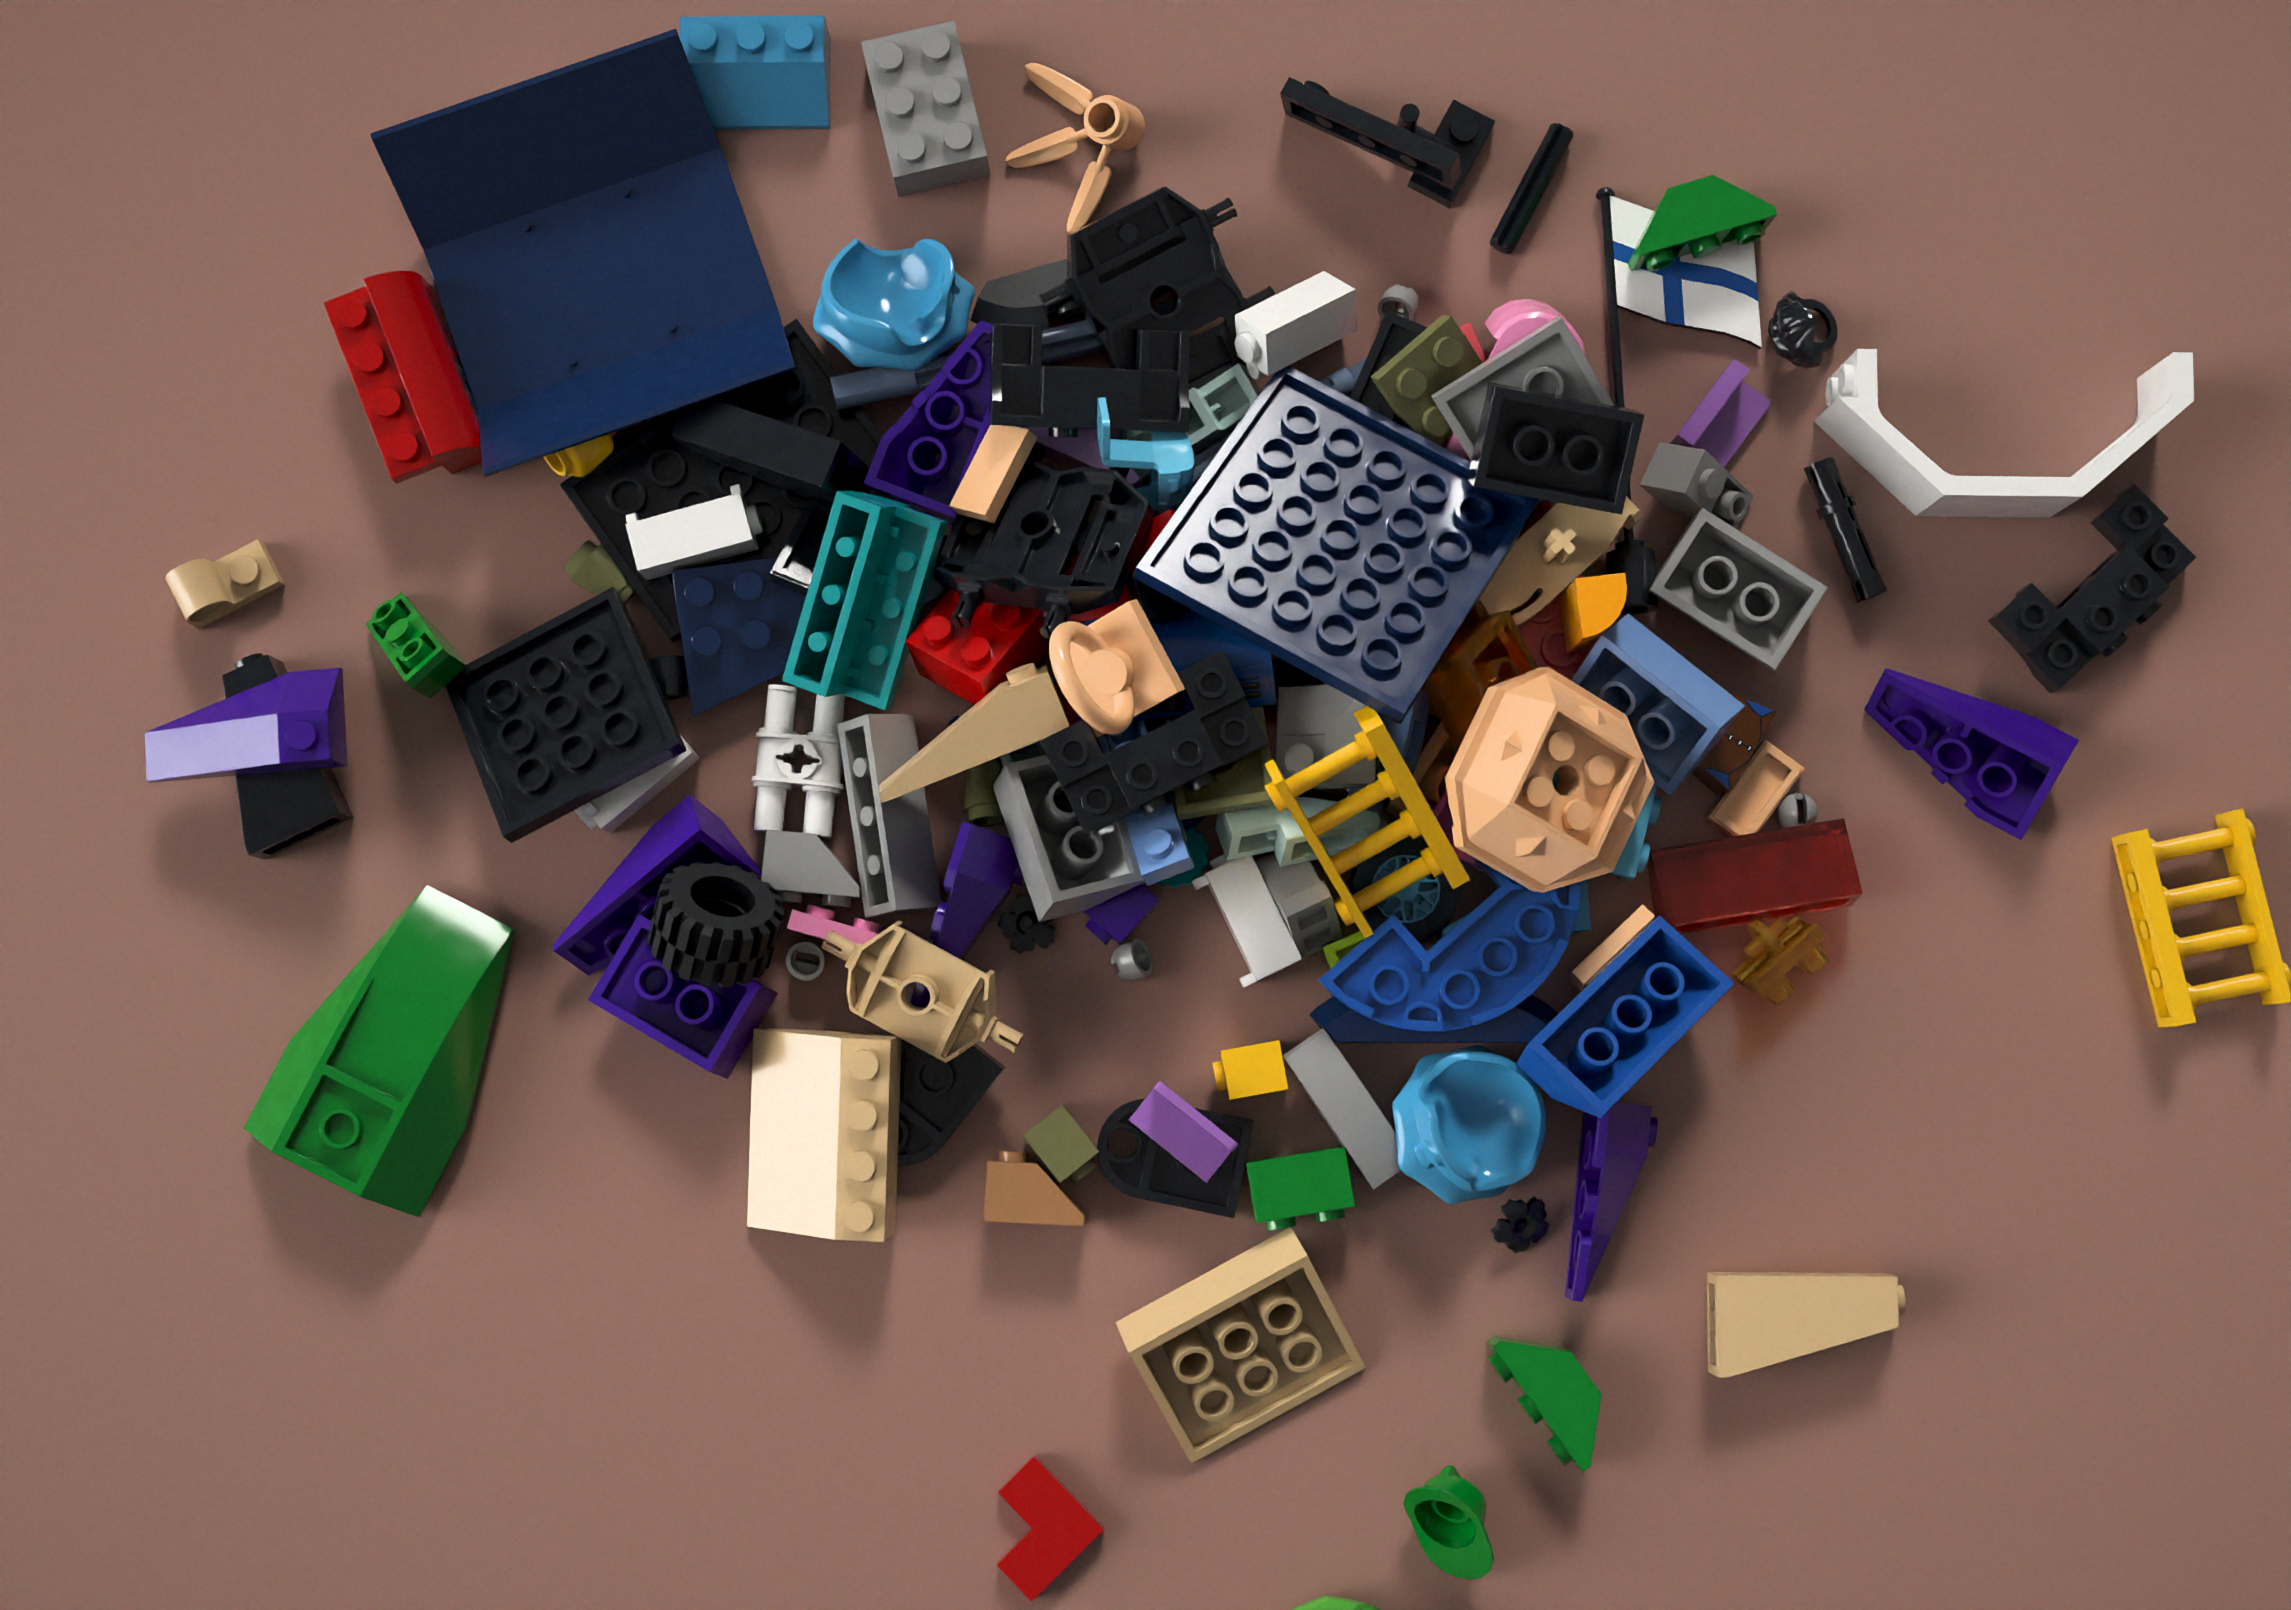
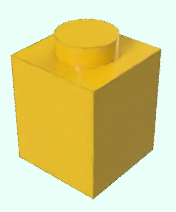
[1212,1040,1288,1100]

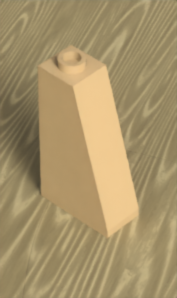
[1706,1272,1906,1378]

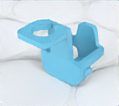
[1097,397,1194,516]

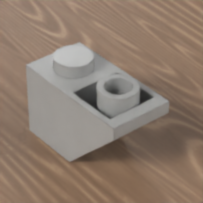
[1639,442,1753,529]
[761,829,863,908]

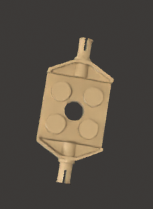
[821,920,1024,1063]

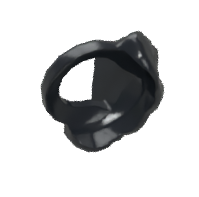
[1768,291,1838,368]

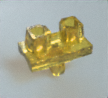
[1731,916,1829,1006]

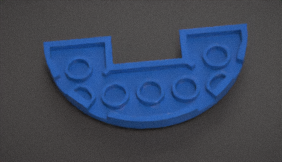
[1317,857,1581,1032]

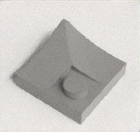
[1276,684,1379,789]

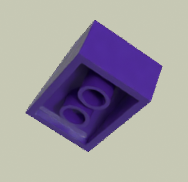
[588,914,778,1079]

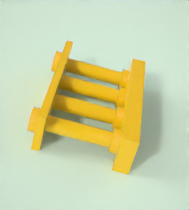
[1264,706,1470,938]
[2111,808,2291,1028]

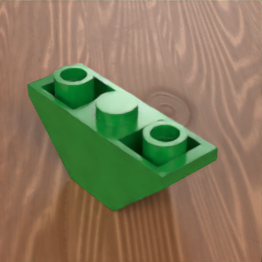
[1628,175,1777,272]
[366,592,467,699]
[1487,1336,1602,1472]

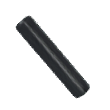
[1490,123,1573,254]

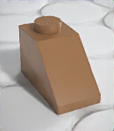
[984,1151,1085,1227]

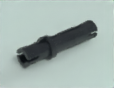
[1803,457,1887,603]

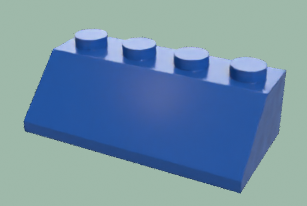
[1516,915,1735,1118]

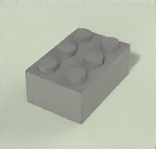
[861,20,990,197]

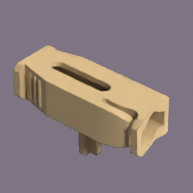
[1473,496,1643,648]

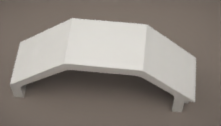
[1814,349,2194,518]

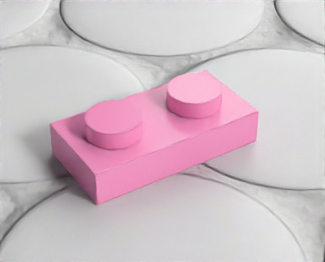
[787,904,883,944]

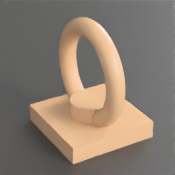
[1049,599,1185,738]

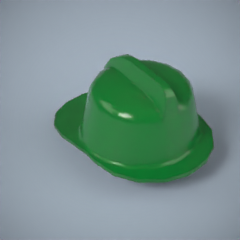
[1403,1465,1494,1580]

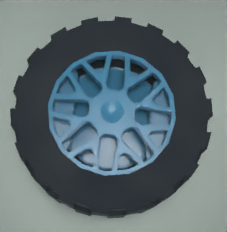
[1349,836,1460,942]

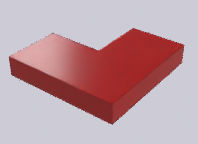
[997,1455,1104,1602]

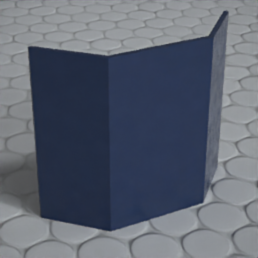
[370,29,796,477]

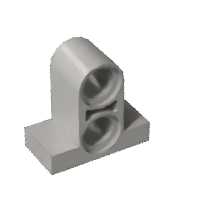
[1254,851,1343,959]

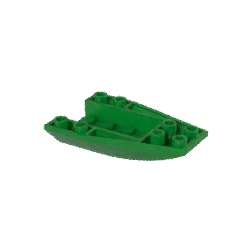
[244,885,516,1217]

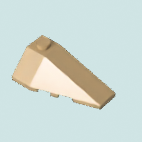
[878,663,1070,803]

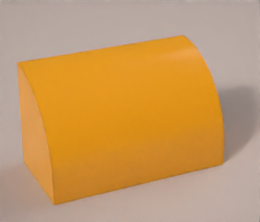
[1559,573,1627,654]

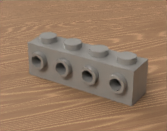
[837,713,941,918]

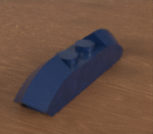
[1309,995,1559,1043]

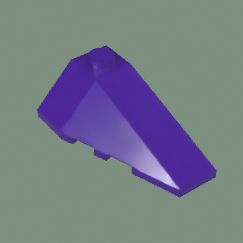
[863,320,991,526]
[145,668,348,783]
[1864,668,2079,840]
[552,794,762,975]
[910,821,1024,1008]
[1565,1102,1658,1302]

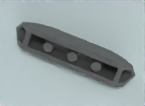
[970,234,1185,330]

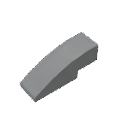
[1283,1028,1401,1190]

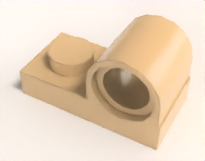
[165,539,285,629]

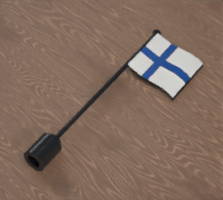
[1596,187,1762,615]

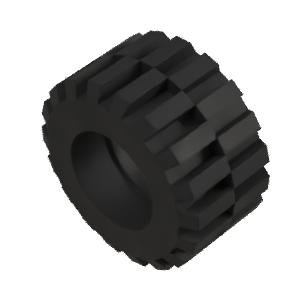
[648,862,784,987]

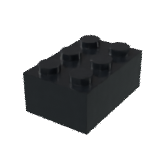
[1467,382,1644,515]

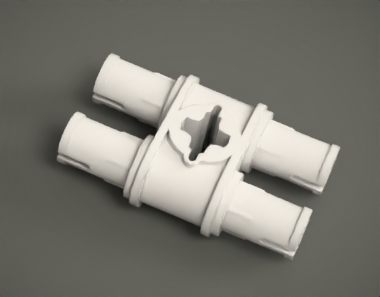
[751,684,845,838]

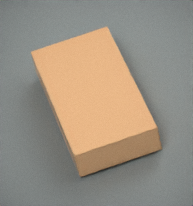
[949,425,1037,523]
[1705,739,1805,847]
[1571,904,1655,991]

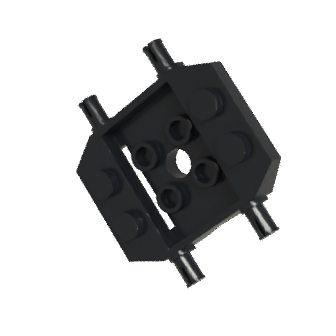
[1039,186,1275,390]
[934,444,1154,640]

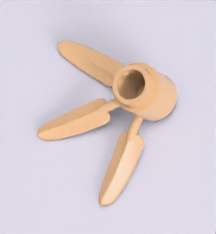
[1005,63,1145,234]

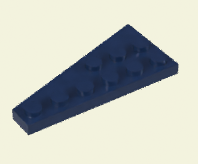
[672,535,951,717]

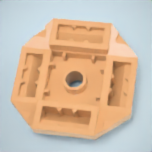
[1445,667,1654,893]

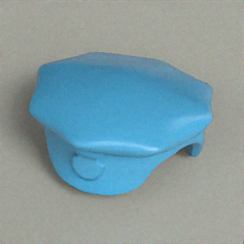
[813,239,975,371]
[1392,1045,1547,1205]

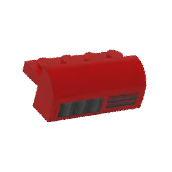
[323,271,482,484]

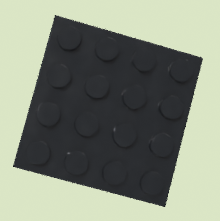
[445,587,687,843]

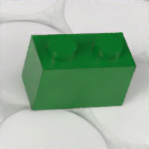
[1245,1146,1355,1230]

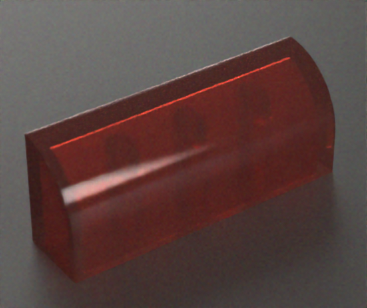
[1648,818,1863,934]

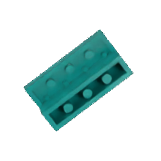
[782,491,948,710]

